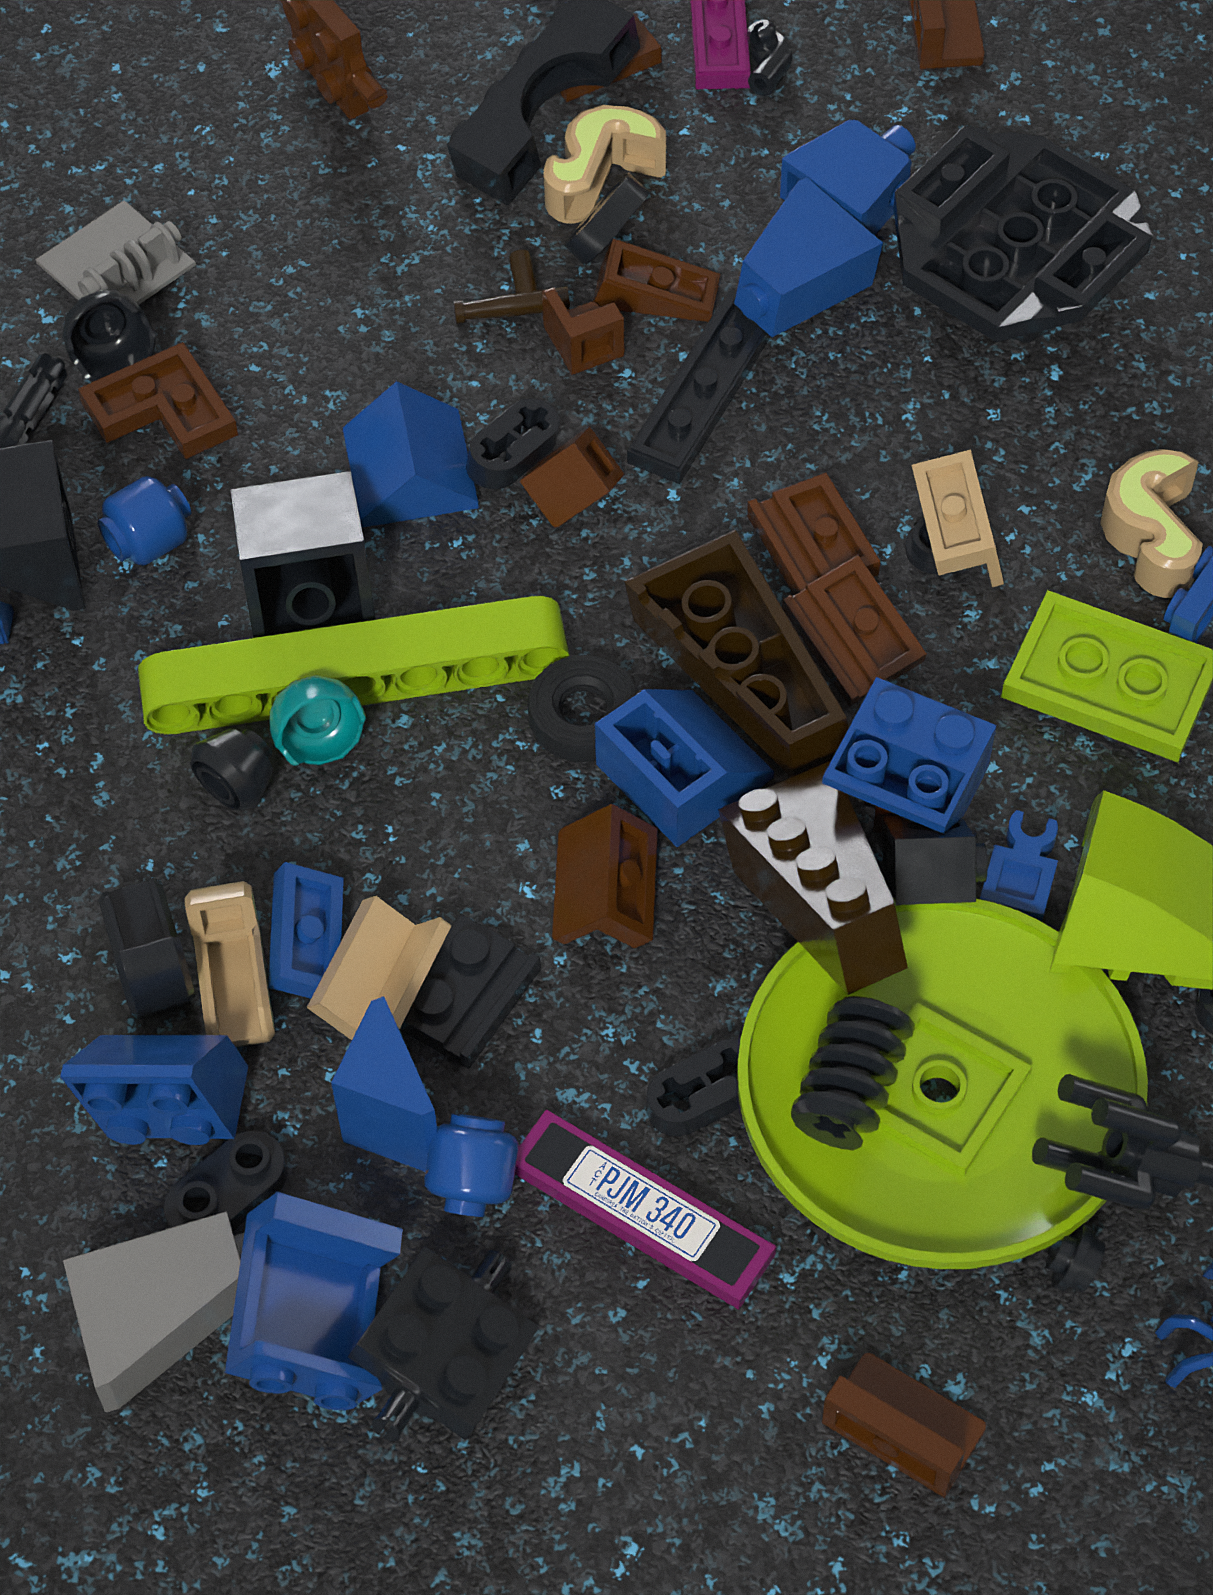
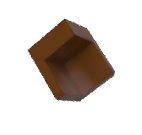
[542,287,624,375]
[520,426,625,527]

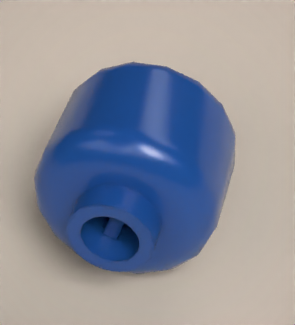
[97,476,192,566]
[424,1113,519,1217]

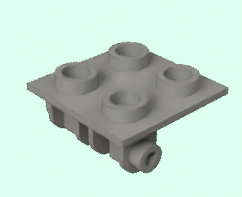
[36,200,196,305]

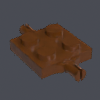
[279,0,388,120]

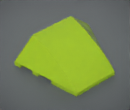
[1049,791,1213,990]

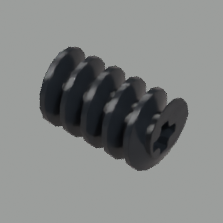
[791,996,915,1151]

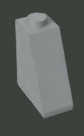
[63,1212,244,1413]

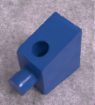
[780,120,916,235]

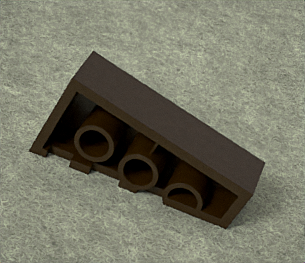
[624,530,848,778]
[718,761,908,995]

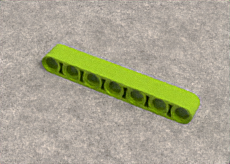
[138,596,570,734]

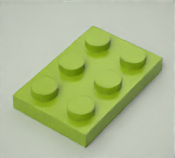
[1001,590,1213,762]

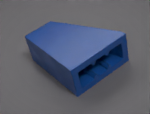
[734,177,883,337]

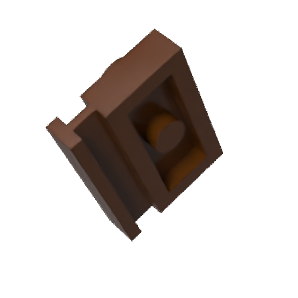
[747,473,880,595]
[782,555,927,707]

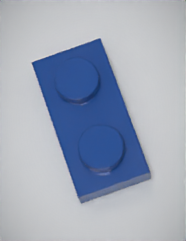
[1163,546,1213,643]
[268,862,344,999]

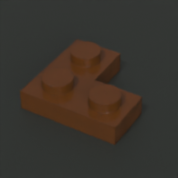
[78,342,238,459]

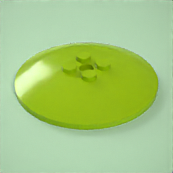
[737,899,1148,1269]

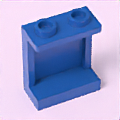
[225,1192,403,1410]

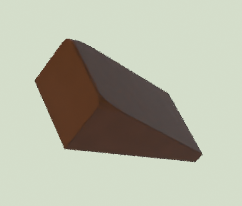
[593,238,720,322]

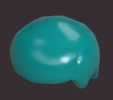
[270,675,366,766]

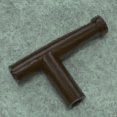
[453,249,570,324]

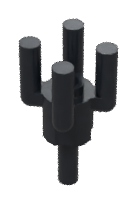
[1032,1074,1213,1210]

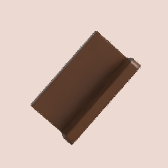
[908,0,985,69]
[552,804,657,949]
[822,1353,986,1498]

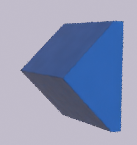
[343,381,479,528]
[331,996,438,1172]

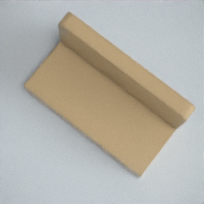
[912,450,1004,587]
[307,896,451,1040]

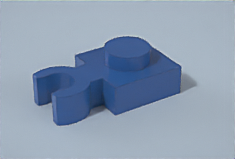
[980,810,1058,921]

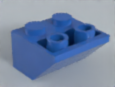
[822,677,997,834]
[595,689,774,847]
[60,1035,249,1145]

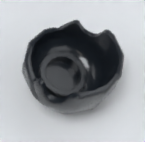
[62,289,156,382]

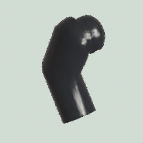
[747,20,792,96]

